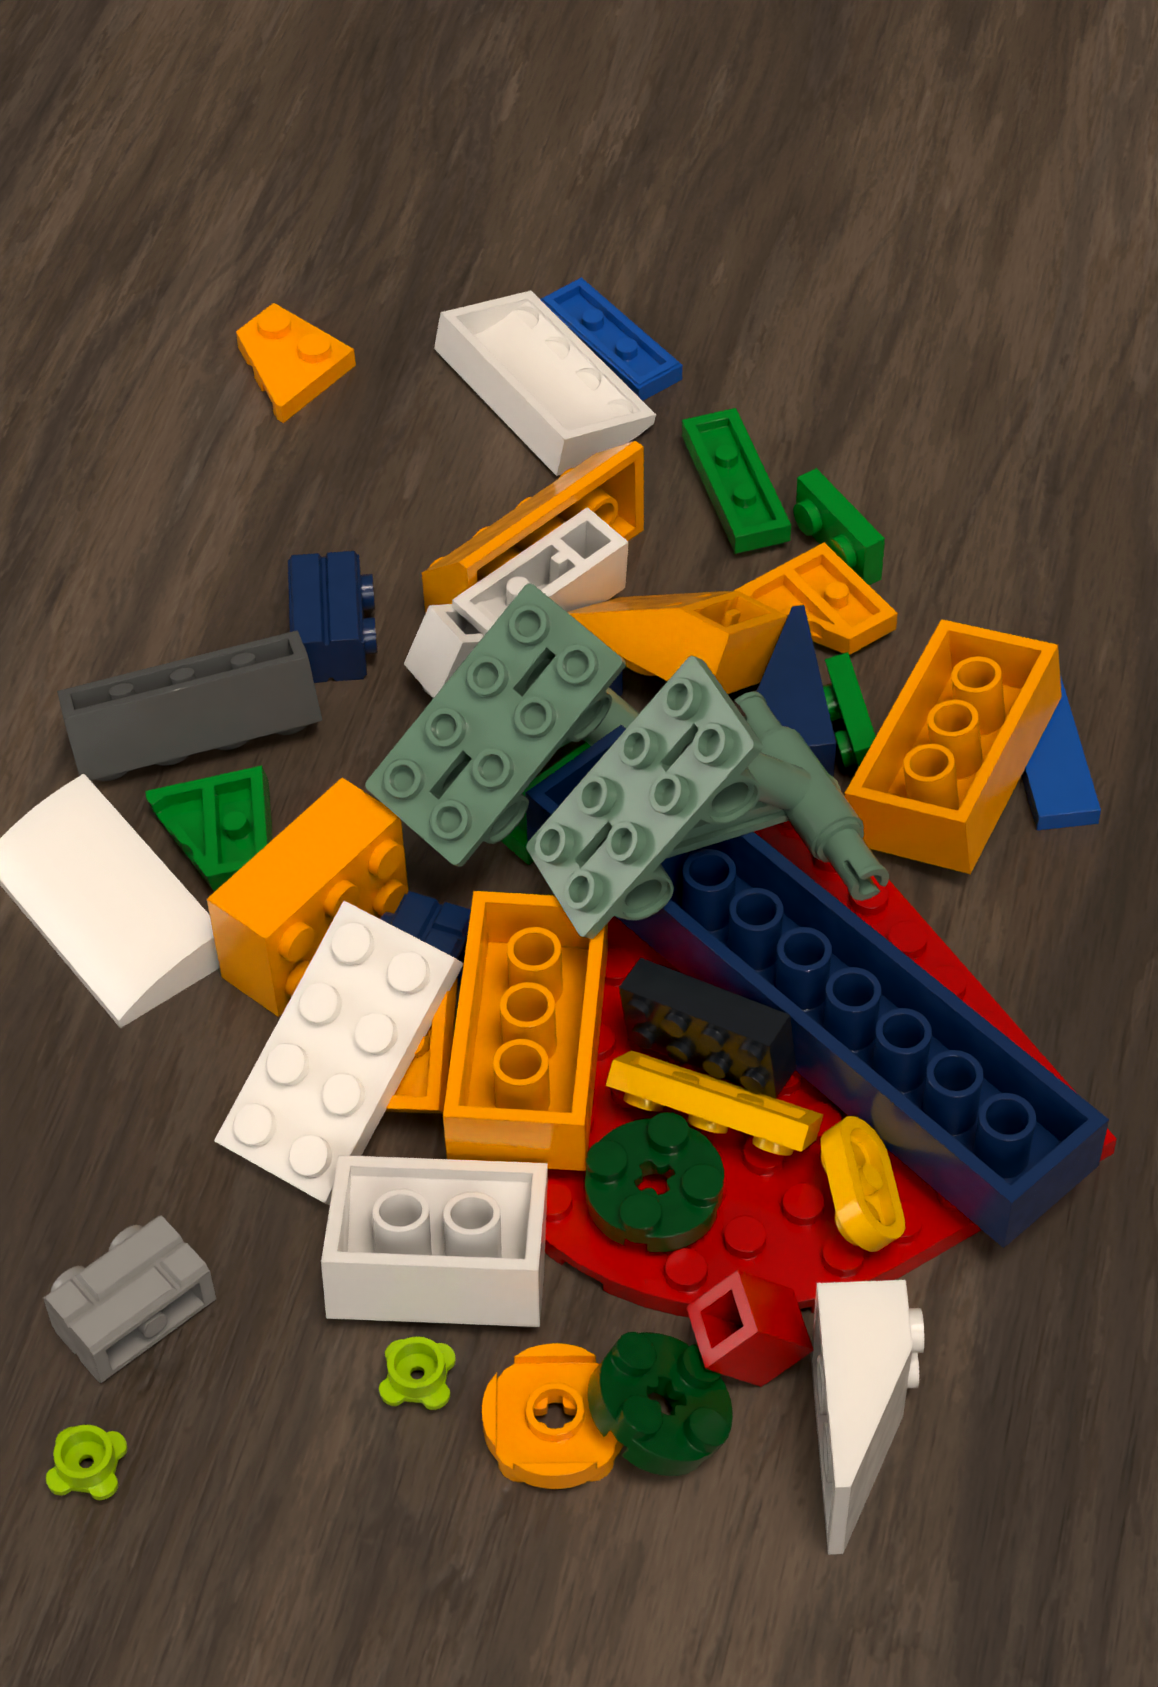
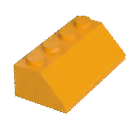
[422,441,644,614]

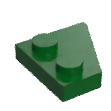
[146,765,273,892]

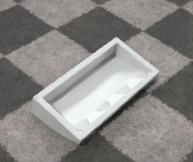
[434,291,656,476]
[0,774,220,1029]

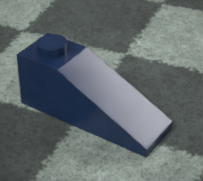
[756,605,836,777]

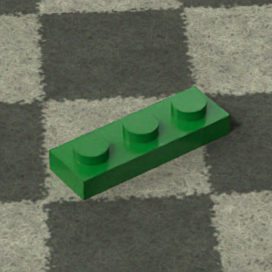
[682,408,791,554]

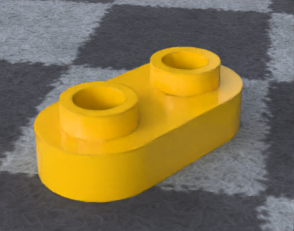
[821,1116,905,1252]

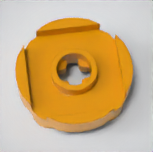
[482,1343,624,1489]

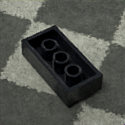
[619,957,796,1099]

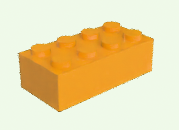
[844,619,1062,874]
[443,891,609,1171]

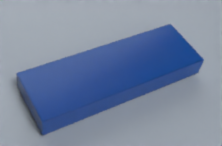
[540,277,683,401]
[1021,675,1101,830]

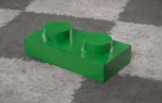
[793,468,885,586]
[823,652,876,769]

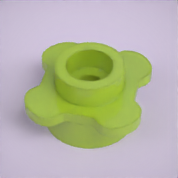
[379,1337,456,1410]
[46,1425,128,1500]

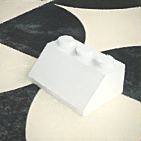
[321,1155,548,1327]

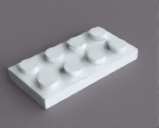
[214,901,464,1205]

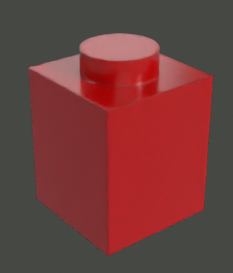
[686,1270,814,1387]

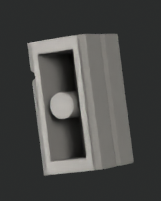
[43,1215,216,1383]

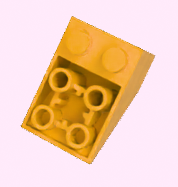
[568,591,787,694]

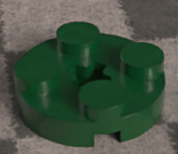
[585,1112,724,1252]
[588,1332,733,1476]

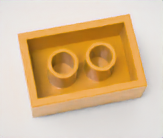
[207,777,409,1017]

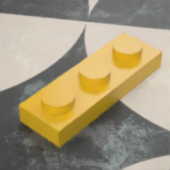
[606,1050,824,1156]

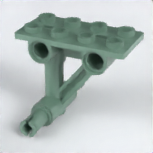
[365,583,640,867]
[527,656,889,939]

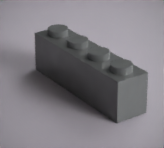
[57,630,323,781]

